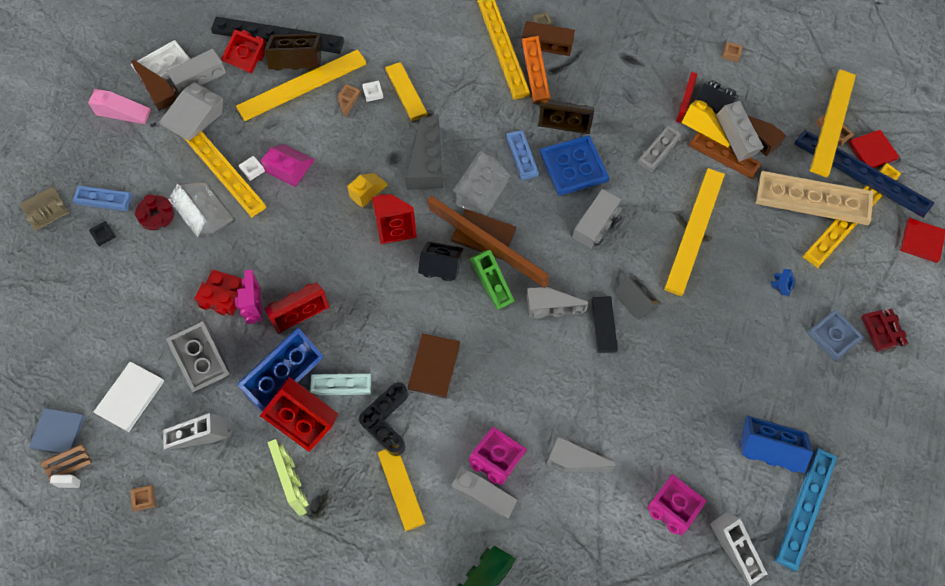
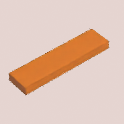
[522,36,550,104]

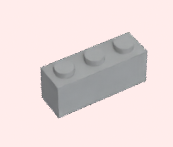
[166,49,226,95]
[716,101,764,162]
[572,189,621,249]

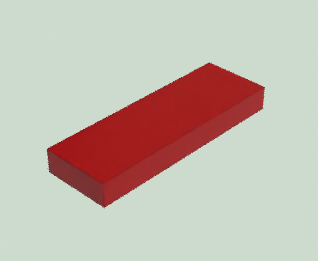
[676,71,698,123]

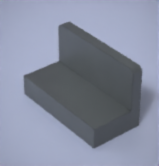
[614,275,661,319]

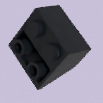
[696,80,739,113]

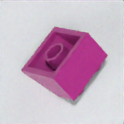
[261,144,314,187]

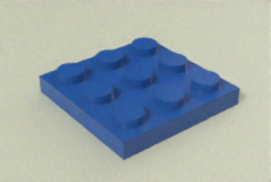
[540,135,609,196]

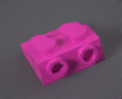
[235,270,263,324]
[468,426,527,485]
[646,474,707,536]

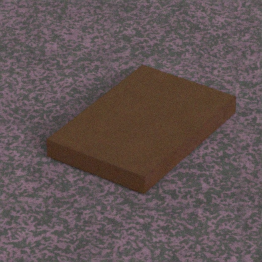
[451,209,516,260]
[407,333,460,398]

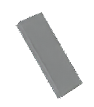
[637,126,682,172]

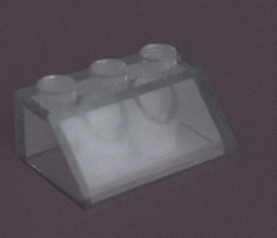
[453,151,511,216]
[169,183,236,237]

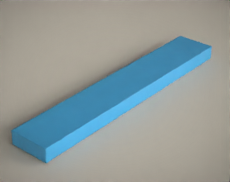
[774,448,837,572]

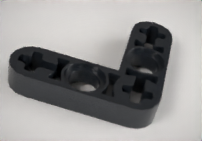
[359,382,409,456]

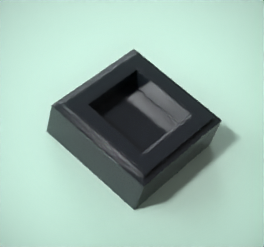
[88,221,115,246]

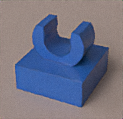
[771,269,795,296]

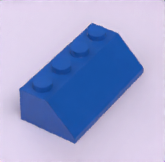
[237,327,324,412]

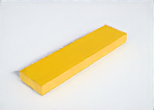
[385,62,427,122]
[377,445,425,532]

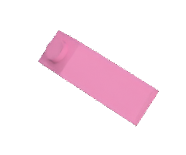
[88,89,151,124]

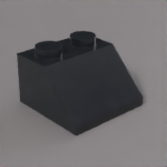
[418,241,464,281]

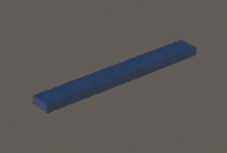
[794,130,935,218]

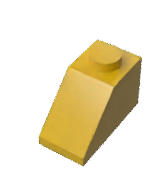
[347,173,388,208]

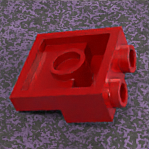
[221,30,267,74]
[194,269,243,316]

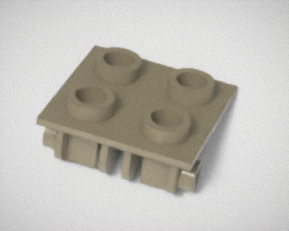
[20,186,69,231]

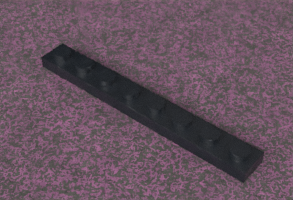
[211,17,344,54]

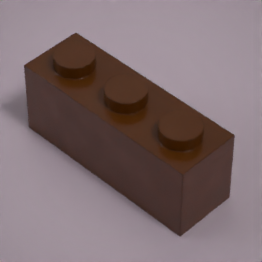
[521,21,575,56]

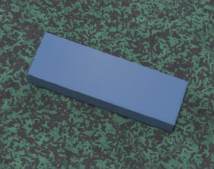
[506,130,539,180]
[72,185,133,211]

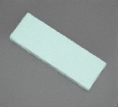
[310,373,372,395]

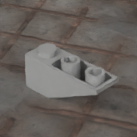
[526,287,588,319]
[547,437,616,473]

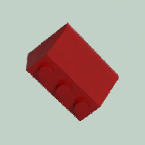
[372,194,417,244]
[264,282,330,334]
[259,377,339,452]

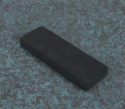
[592,296,618,353]

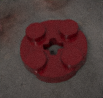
[135,194,175,231]

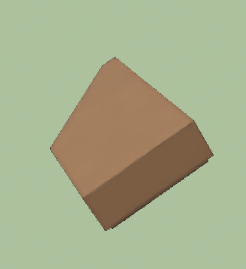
[337,84,361,117]

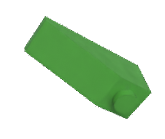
[468,250,514,310]

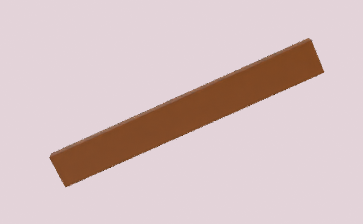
[427,196,549,288]

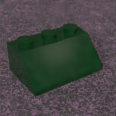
[457,545,516,586]

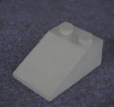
[160,82,223,141]
[166,320,230,393]

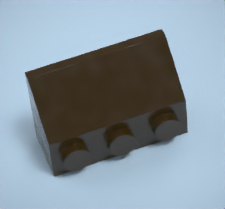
[265,33,321,70]
[538,99,594,134]

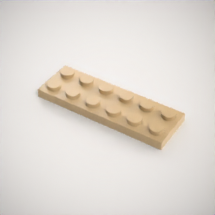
[755,171,874,225]

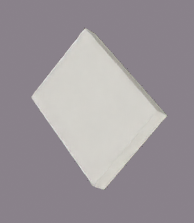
[131,40,190,80]
[94,362,164,432]

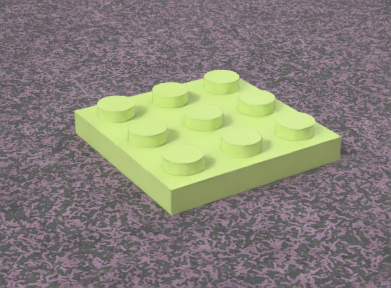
[268,439,309,516]

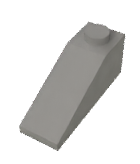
[163,413,228,450]
[451,467,517,519]
[710,512,767,586]

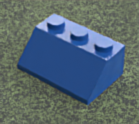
[741,415,813,473]

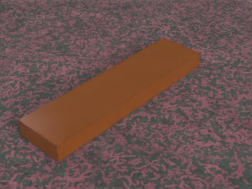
[689,132,762,179]

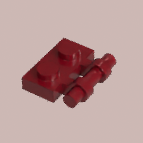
[861,308,909,352]

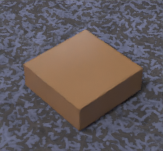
[722,42,743,62]
[131,485,156,512]

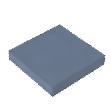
[807,309,864,361]
[29,408,85,456]

